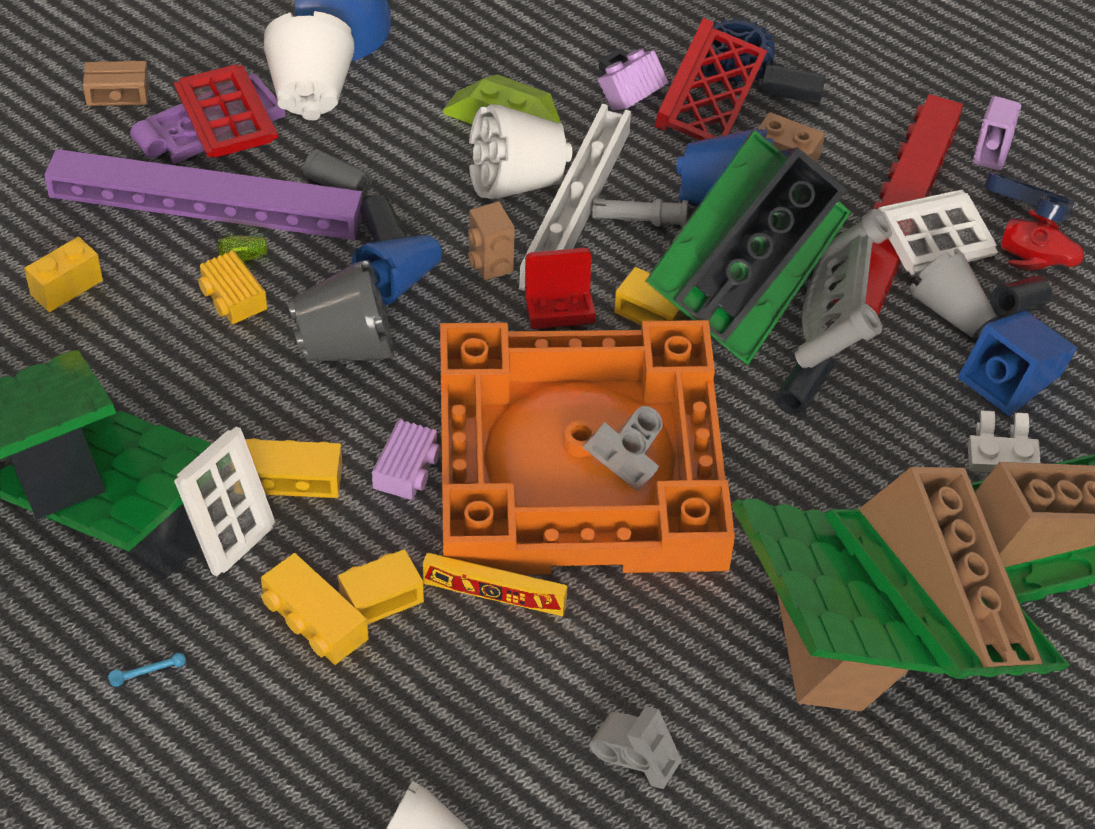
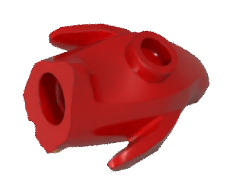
[1001,210,1085,271]

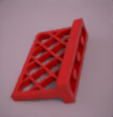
[654,18,767,140]

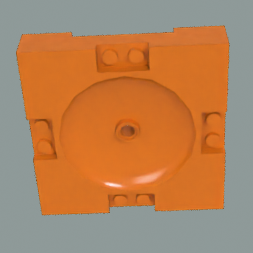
[440,320,735,575]

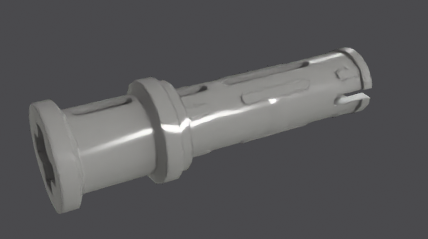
[592,198,688,228]

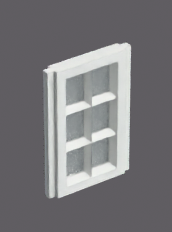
[877,189,998,275]
[174,427,275,576]

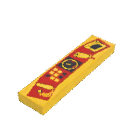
[423,553,567,617]

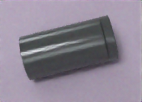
[303,149,372,200]

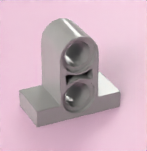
[583,406,663,491]
[589,706,682,789]

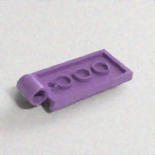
[130,73,285,164]

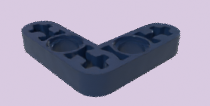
[984,172,1075,222]

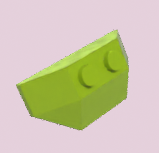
[443,74,561,124]

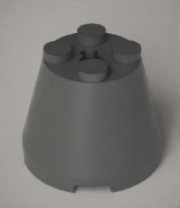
[288,260,395,361]

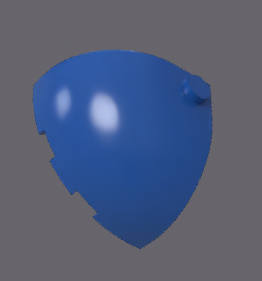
[295,0,392,61]

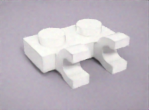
[968,411,1041,472]

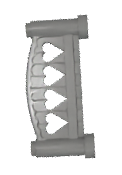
[795,209,892,368]

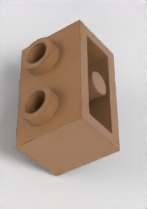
[758,112,825,162]
[468,201,515,281]

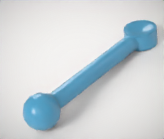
[108,652,186,687]

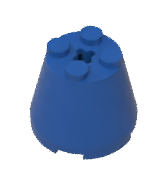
[676,129,774,207]

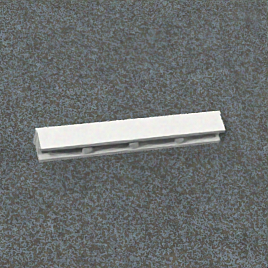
[519,104,631,291]

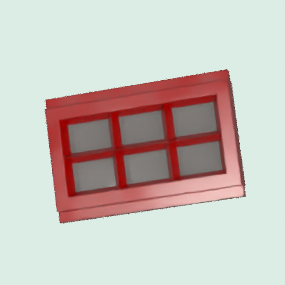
[173,64,278,158]

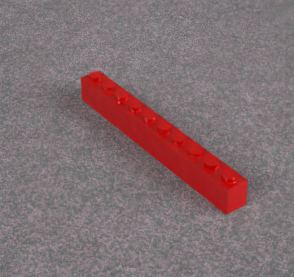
[833,94,964,319]

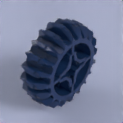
[701,17,775,85]

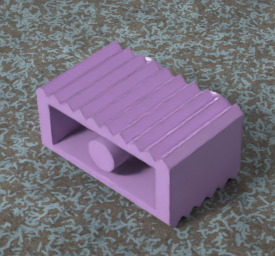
[598,48,669,111]
[973,96,1021,171]
[372,419,441,500]

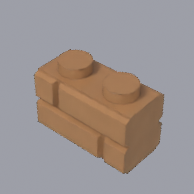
[83,60,149,106]

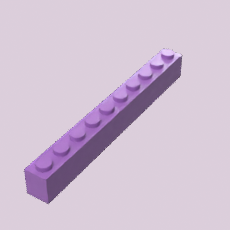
[44,149,363,240]

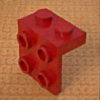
[525,248,596,329]

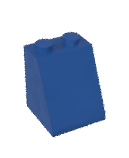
[957,311,1078,416]

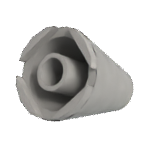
[909,248,998,339]

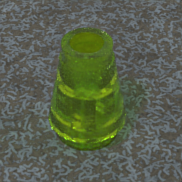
[217,234,267,262]

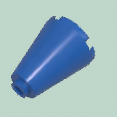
[352,235,442,306]

